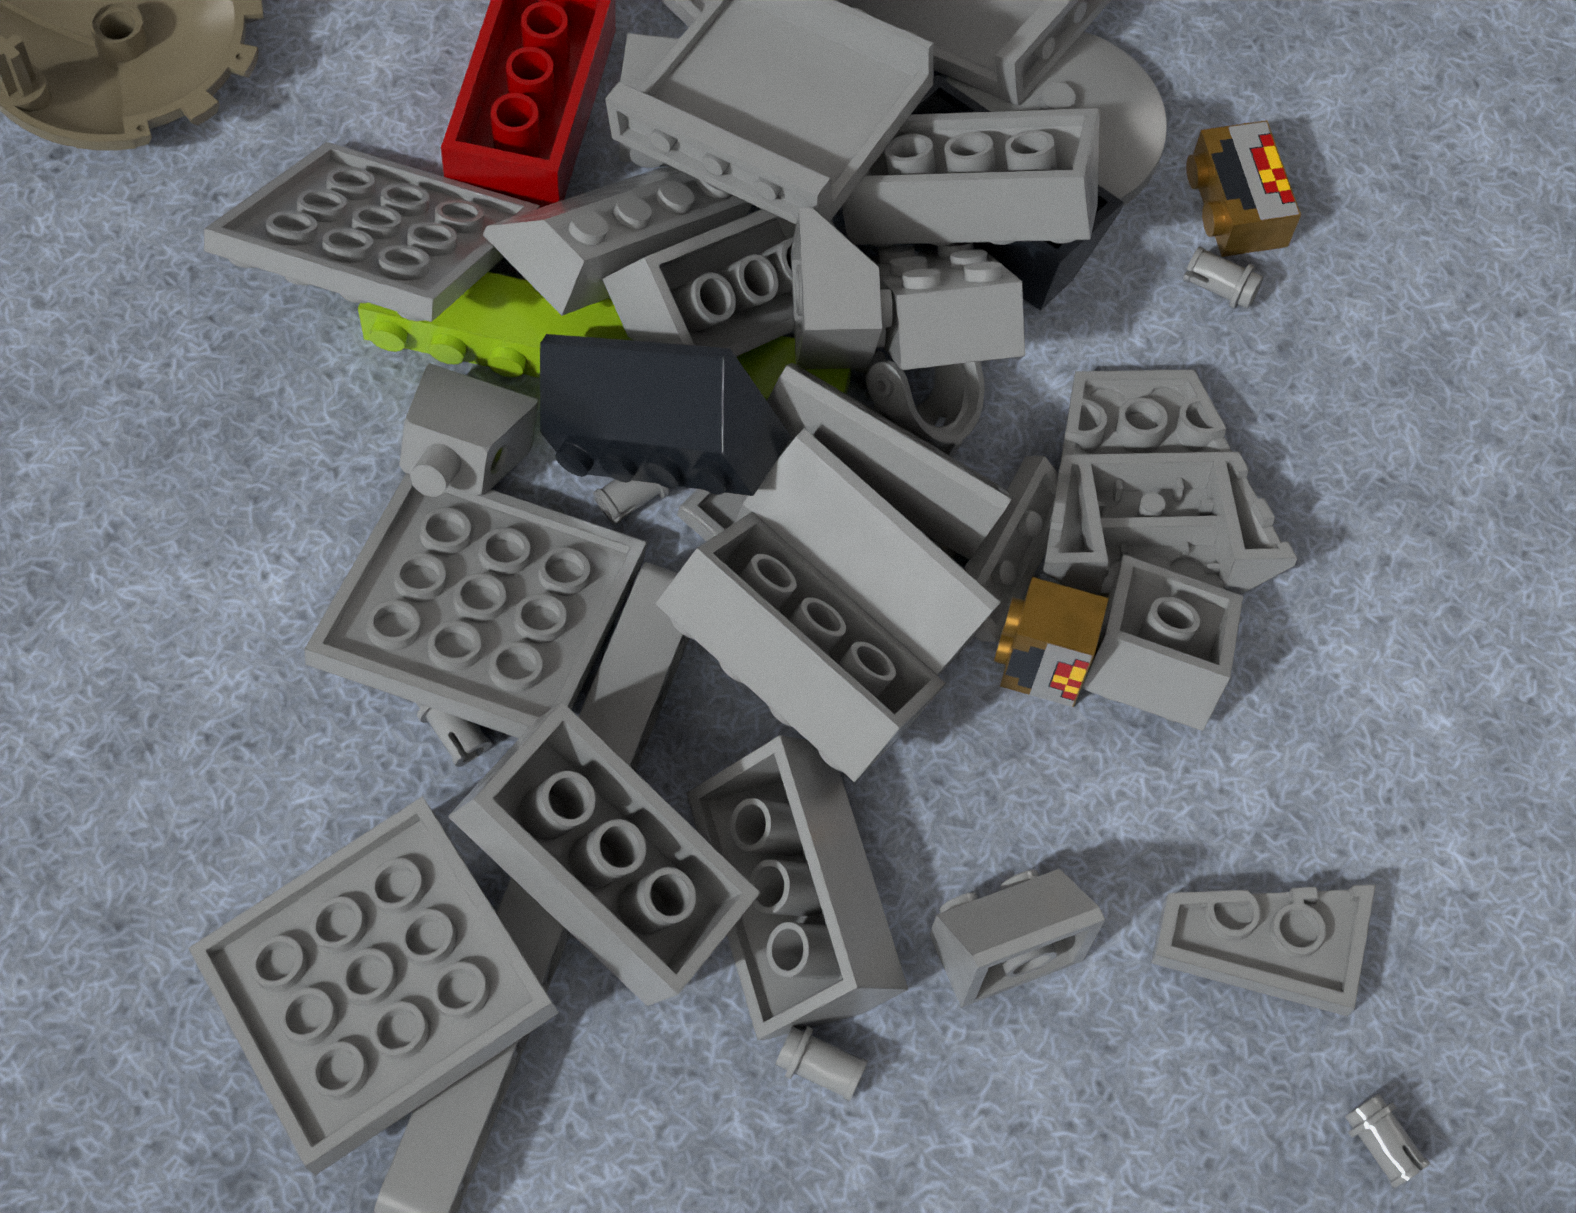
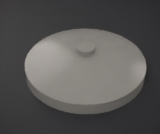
[946,32,1167,206]

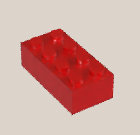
[441,0,616,208]

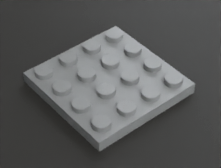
[204,142,540,322]
[304,473,647,738]
[188,796,559,1176]

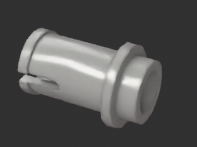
[1183,246,1264,309]
[592,479,669,525]
[416,703,492,767]
[775,1026,868,1101]
[1345,1094,1430,1189]

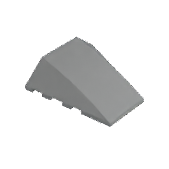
[1043,370,1297,598]

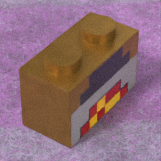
[1186,120,1301,257]
[993,577,1109,707]

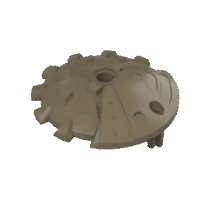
[0,0,264,150]

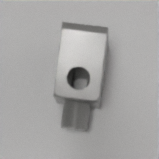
[399,363,539,497]

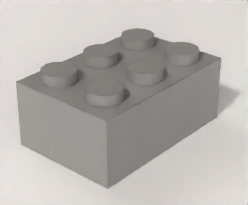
[868,242,1025,370]

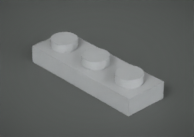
[964,455,1059,642]

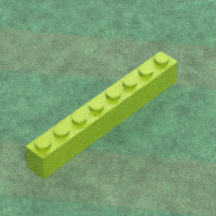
[358,272,852,401]

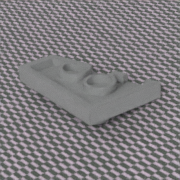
[1151,884,1376,1017]

